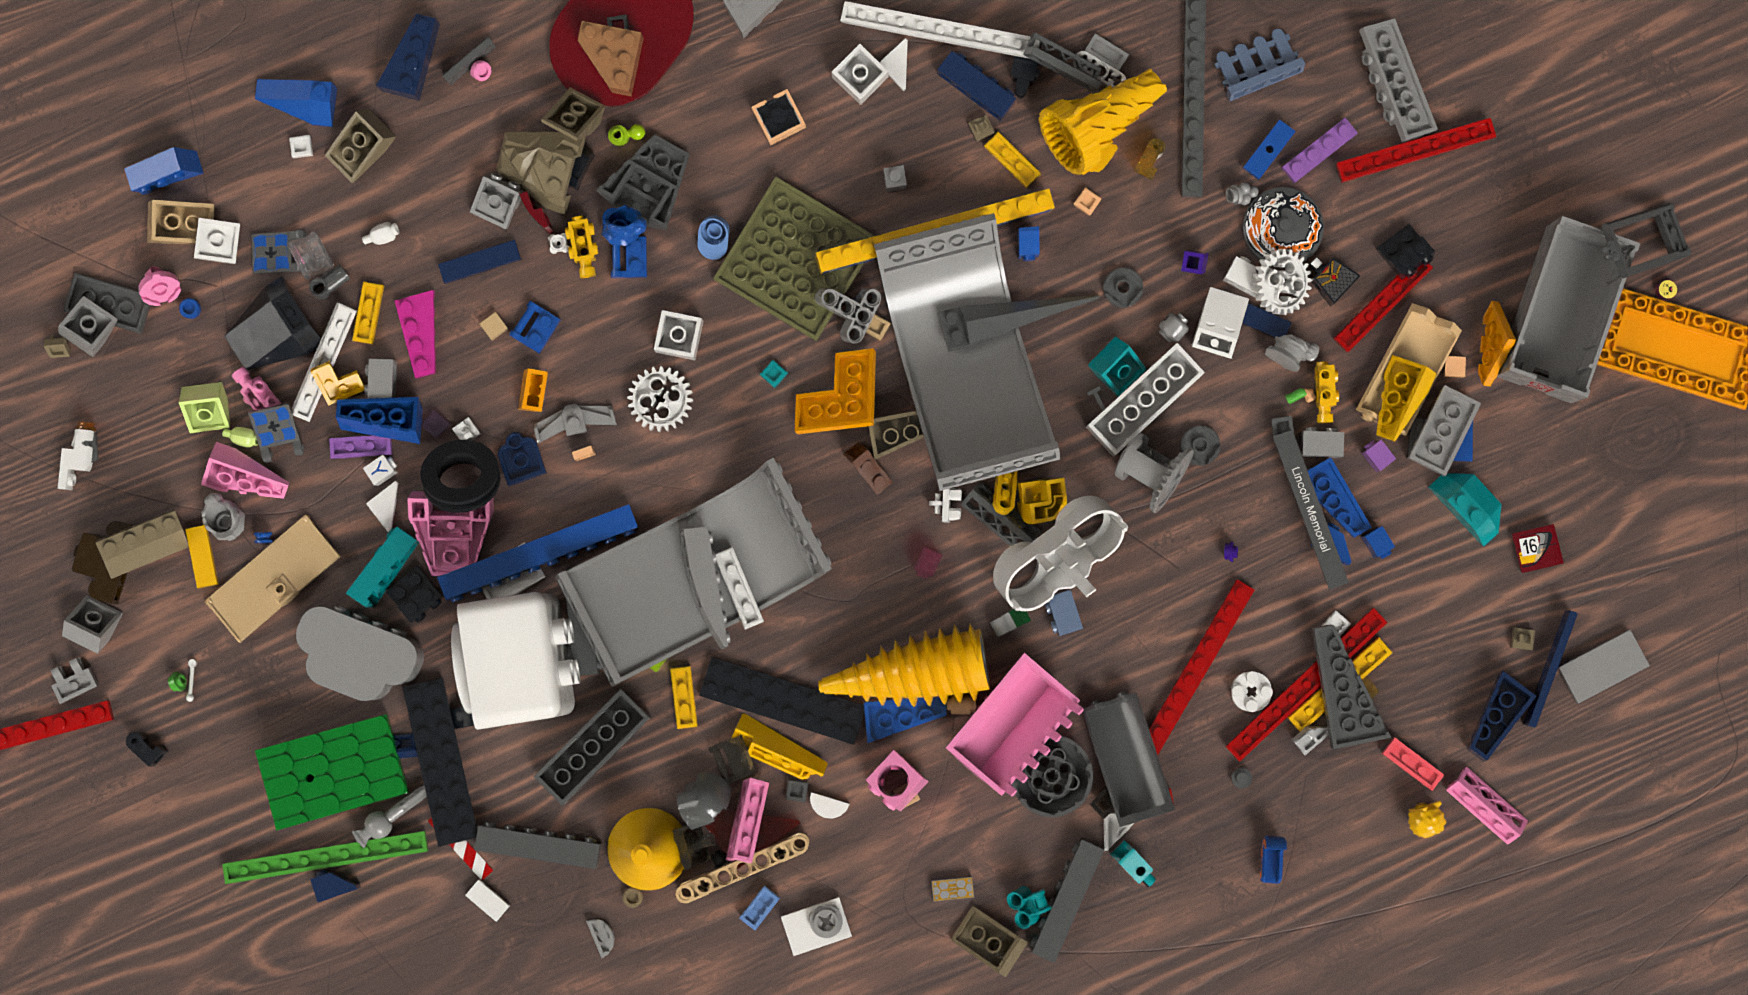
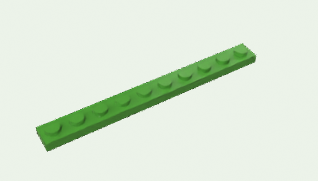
[222,831,429,884]

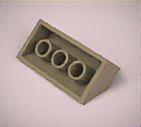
[95,510,189,579]

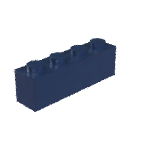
[937,51,1016,122]

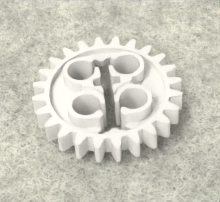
[1252,249,1312,315]
[627,366,693,432]

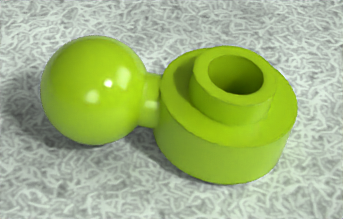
[608,124,645,146]

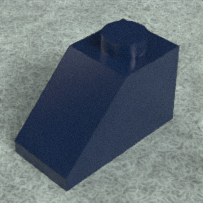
[310,869,361,903]

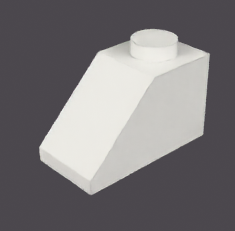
[1223,256,1259,298]

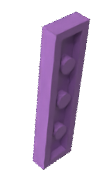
[1282,118,1357,183]

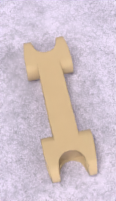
[676,833,809,903]

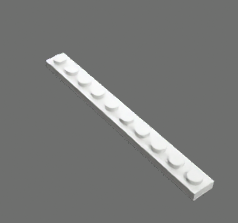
[840,1,1040,59]

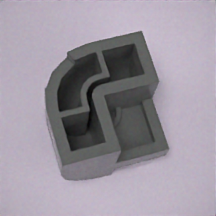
[677,772,732,830]

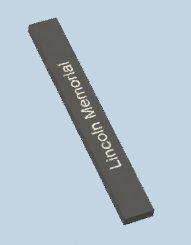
[1272,430,1349,590]

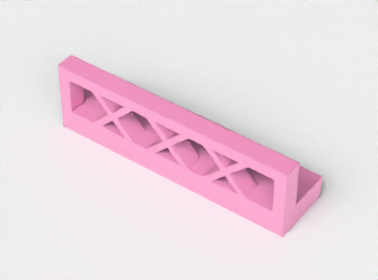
[1446,766,1528,845]
[726,778,769,864]

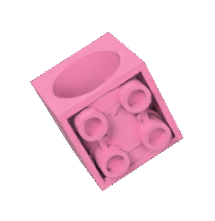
[866,750,929,811]

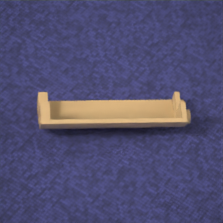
[1356,303,1462,437]

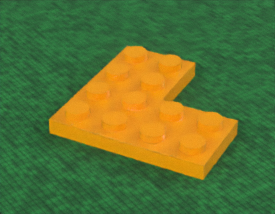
[794,348,876,434]

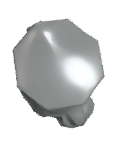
[1265,334,1319,372]
[201,493,245,541]

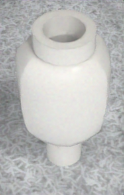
[362,222,400,245]

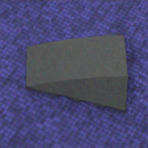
[596,135,690,230]

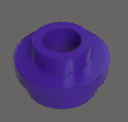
[1224,542,1238,562]

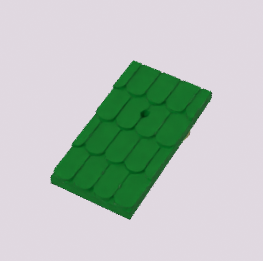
[255,714,409,831]

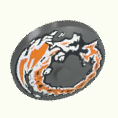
[1242,187,1324,268]

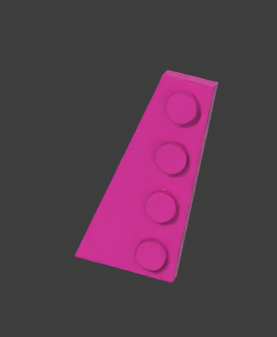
[395,290,436,379]

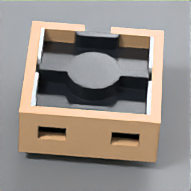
[751,89,806,146]

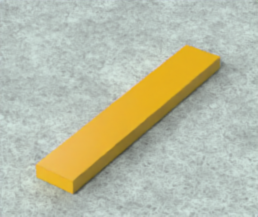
[1287,637,1392,732]

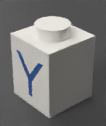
[363,455,398,486]

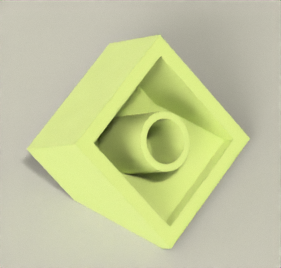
[179,382,230,433]

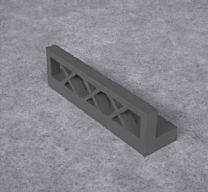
[1023,32,1102,91]
[960,480,1043,546]

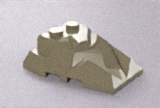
[496,131,586,215]

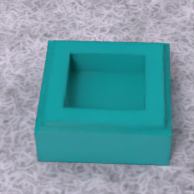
[760,360,788,388]

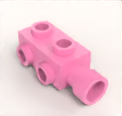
[232,367,281,410]

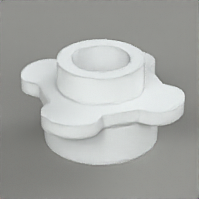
[548,233,569,254]

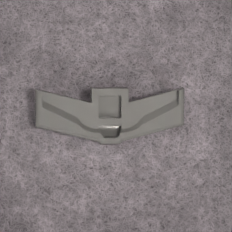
[534,404,617,444]

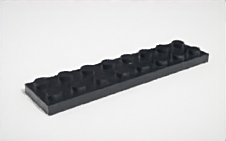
[699,657,864,745]
[402,678,477,847]

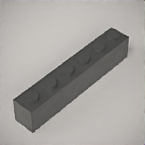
[474,821,602,869]
[1029,838,1104,963]

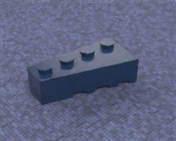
[376,14,440,101]
[1467,671,1536,762]

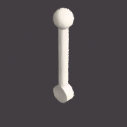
[186,659,197,702]

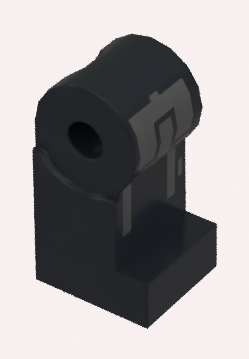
[126,732,168,767]

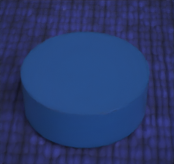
[179,298,201,319]

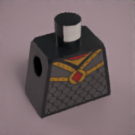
[1309,257,1360,306]

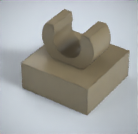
[968,114,995,142]
[43,335,71,358]
[1510,628,1535,651]

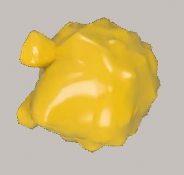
[1408,801,1446,838]

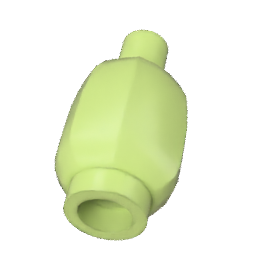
[222,427,258,447]

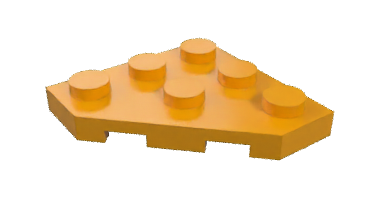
[1478,301,1516,386]

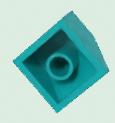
[1088,336,1147,397]

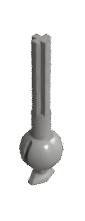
[352,784,427,848]

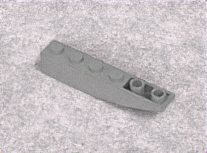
[680,526,730,649]

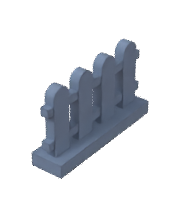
[1214,29,1305,102]

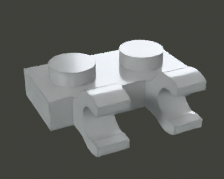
[50,657,99,704]

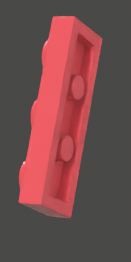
[1381,737,1444,791]

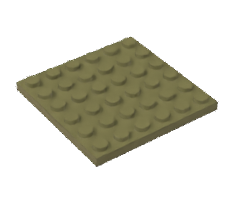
[713,177,875,342]

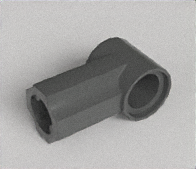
[309,264,350,300]

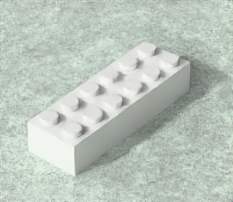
[1086,343,1205,457]

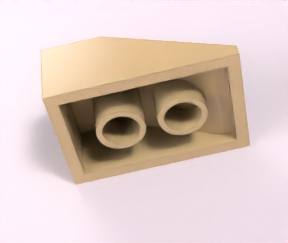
[147,200,214,244]

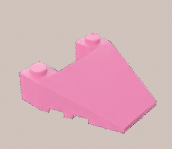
[408,491,494,576]

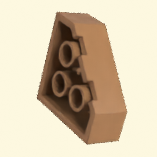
[578,21,644,97]

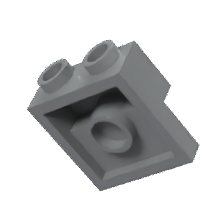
[470,172,525,229]

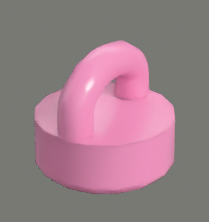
[470,60,491,81]

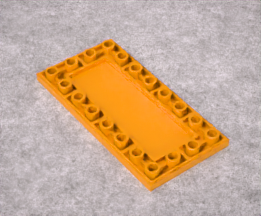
[1597,288,1748,410]

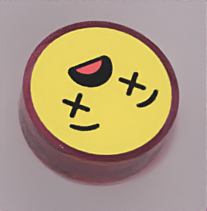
[1656,279,1678,300]

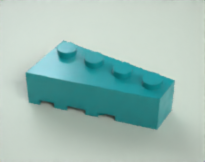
[346,527,420,608]

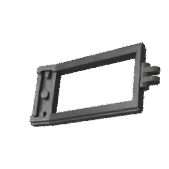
[1601,203,1692,278]

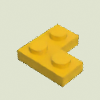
[311,361,365,406]

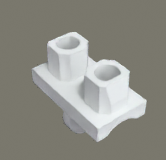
[929,488,962,523]

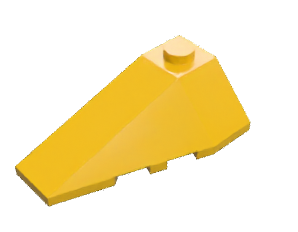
[1376,355,1436,442]

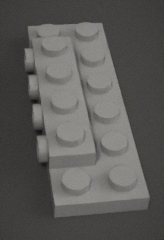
[1359,19,1438,142]

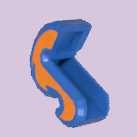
[1259,835,1287,884]

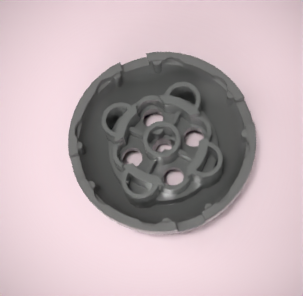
[1012,736,1093,817]

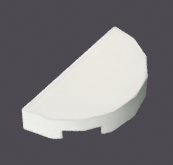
[810,792,850,819]

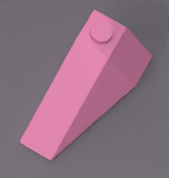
[201,442,289,499]

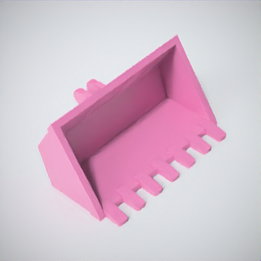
[946,653,1084,796]

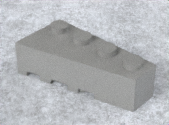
[723,0,783,39]

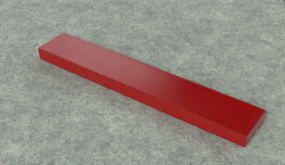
[1333,264,1433,353]

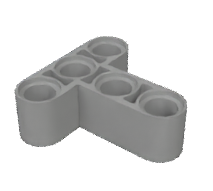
[815,288,881,343]

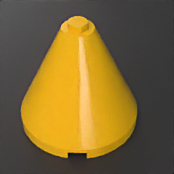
[607,808,689,890]

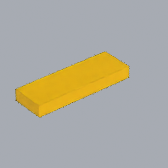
[984,132,1041,189]
[352,281,384,345]
[185,525,219,588]
[670,666,698,729]

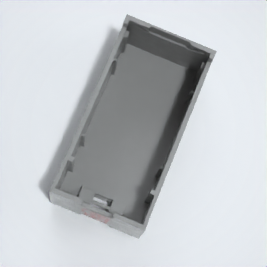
[1497,216,1640,403]

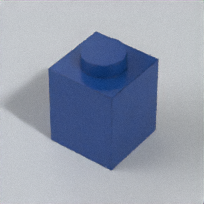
[1361,526,1395,559]

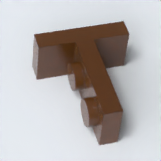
[843,441,892,495]

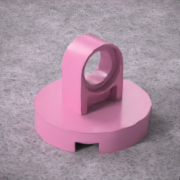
[138,266,181,306]

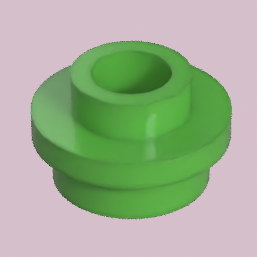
[168,671,187,691]

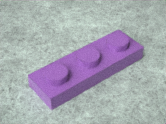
[329,436,393,459]

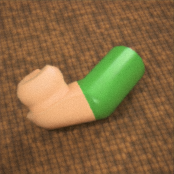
[1285,388,1316,404]

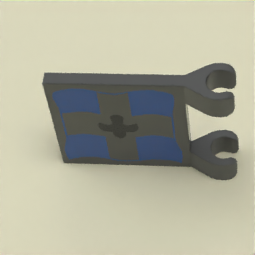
[251,230,308,274]
[248,403,304,463]

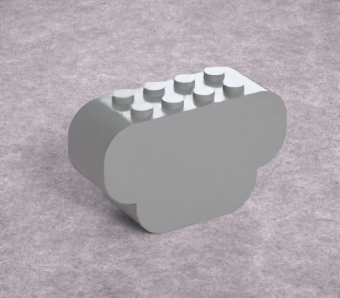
[296,606,424,701]

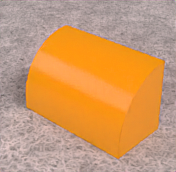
[518,368,548,412]

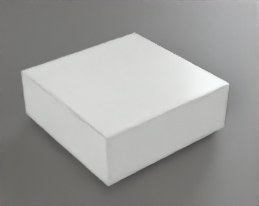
[289,135,313,159]
[1321,610,1351,636]

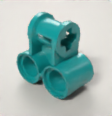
[1007,886,1052,929]

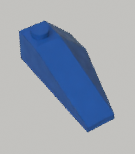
[255,79,337,127]

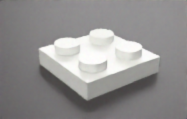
[194,218,240,264]

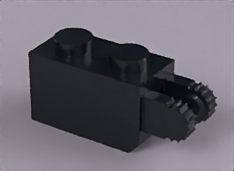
[1010,42,1044,99]

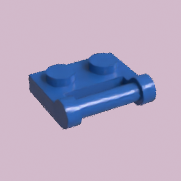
[611,237,647,278]
[508,301,561,354]

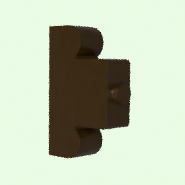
[72,521,134,604]

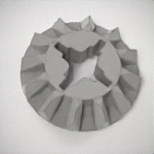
[810,905,843,938]

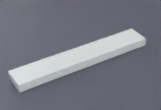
[291,303,357,422]

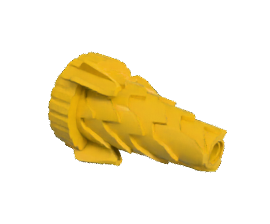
[1039,69,1167,175]

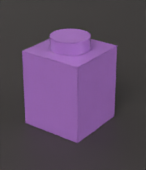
[1361,439,1396,472]

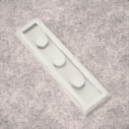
[716,547,764,630]

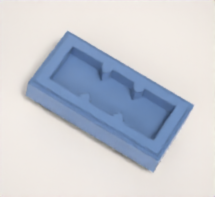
[739,885,780,930]

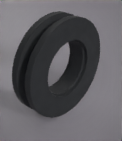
[420,440,501,513]

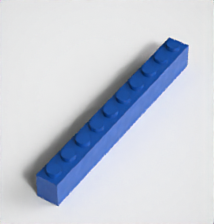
[437,504,639,603]

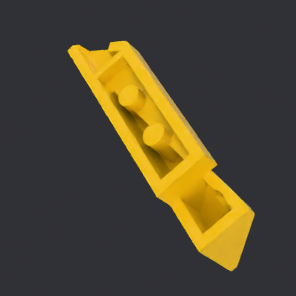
[730,713,828,780]

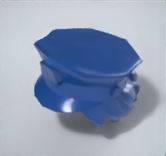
[601,204,647,246]

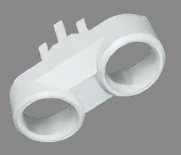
[993,496,1128,611]

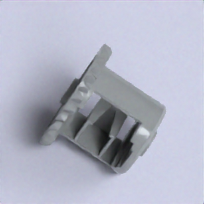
[1114,433,1194,513]

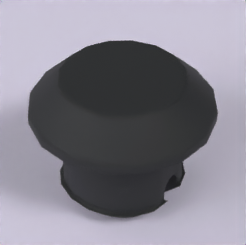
[711,851,727,868]

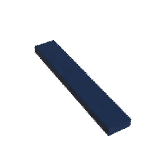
[1523,610,1578,728]

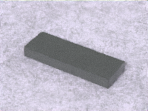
[443,37,496,86]

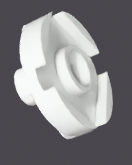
[1231,671,1273,712]

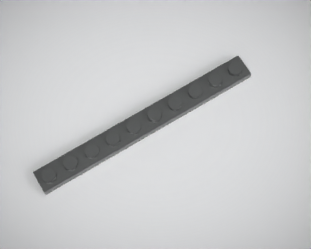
[1181,0,1206,198]

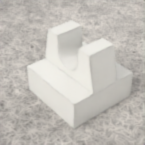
[452,417,481,440]

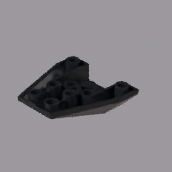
[225,276,322,370]

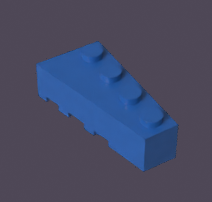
[336,397,423,444]

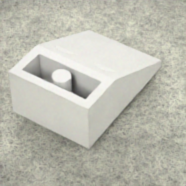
[1191,287,1249,359]

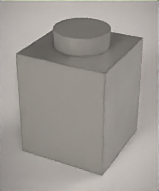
[884,165,907,192]

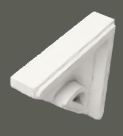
[879,38,908,92]
[366,481,399,532]
[1104,812,1134,851]

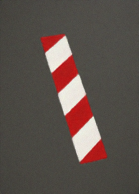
[428,817,493,881]

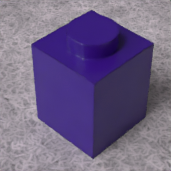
[1181,250,1209,274]

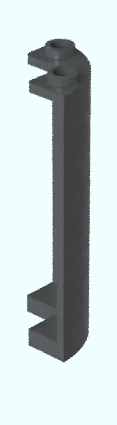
[1083,691,1175,827]

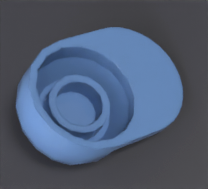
[698,215,730,260]

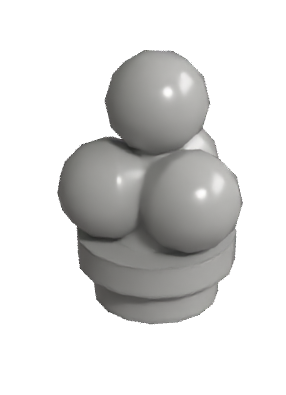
[1226,182,1259,205]

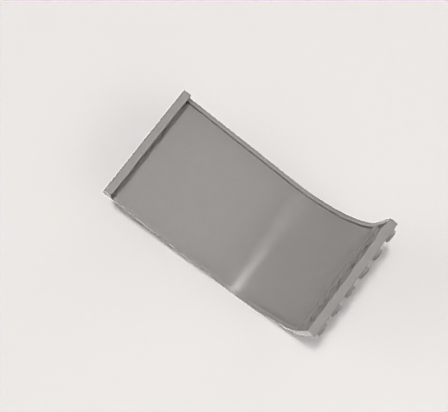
[874,213,1060,491]
[555,458,832,687]

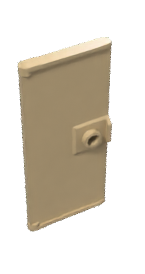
[205,514,341,643]

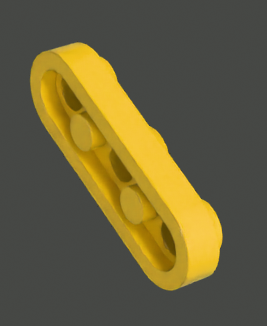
[993,471,1018,515]

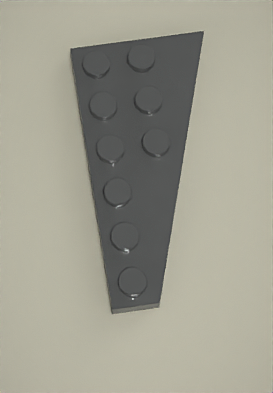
[1312,624,1391,749]

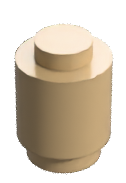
[947,694,976,715]

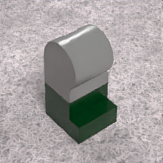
[990,609,1031,637]

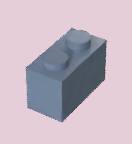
[1045,590,1083,636]

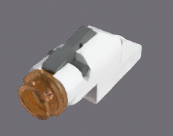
[58,421,99,490]

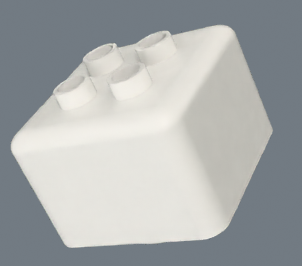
[451,592,580,730]

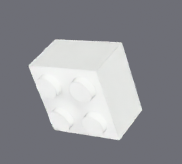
[832,44,889,105]
[654,310,704,360]

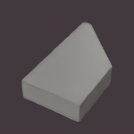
[1291,726,1329,755]

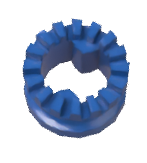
[254,532,273,543]

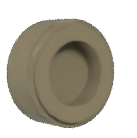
[622,887,644,908]

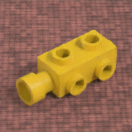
[565,216,599,278]
[1314,361,1339,423]

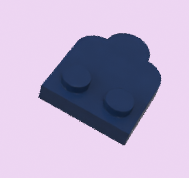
[498,432,547,487]

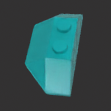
[1428,473,1502,547]

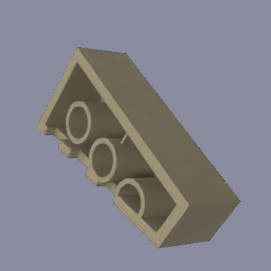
[869,410,924,459]

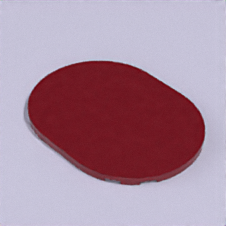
[549,0,694,107]

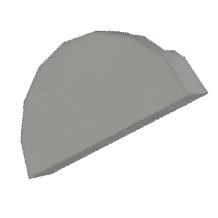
[586,918,615,958]

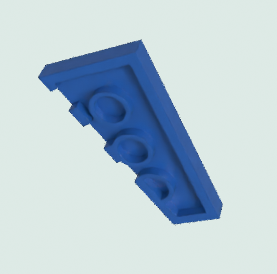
[1307,457,1372,538]
[864,697,947,743]

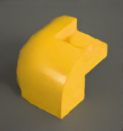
[1017,477,1067,524]

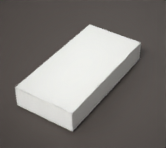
[465,879,510,922]

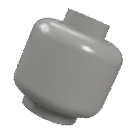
[1159,312,1189,342]

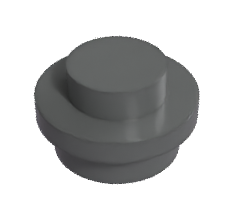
[1231,768,1252,789]

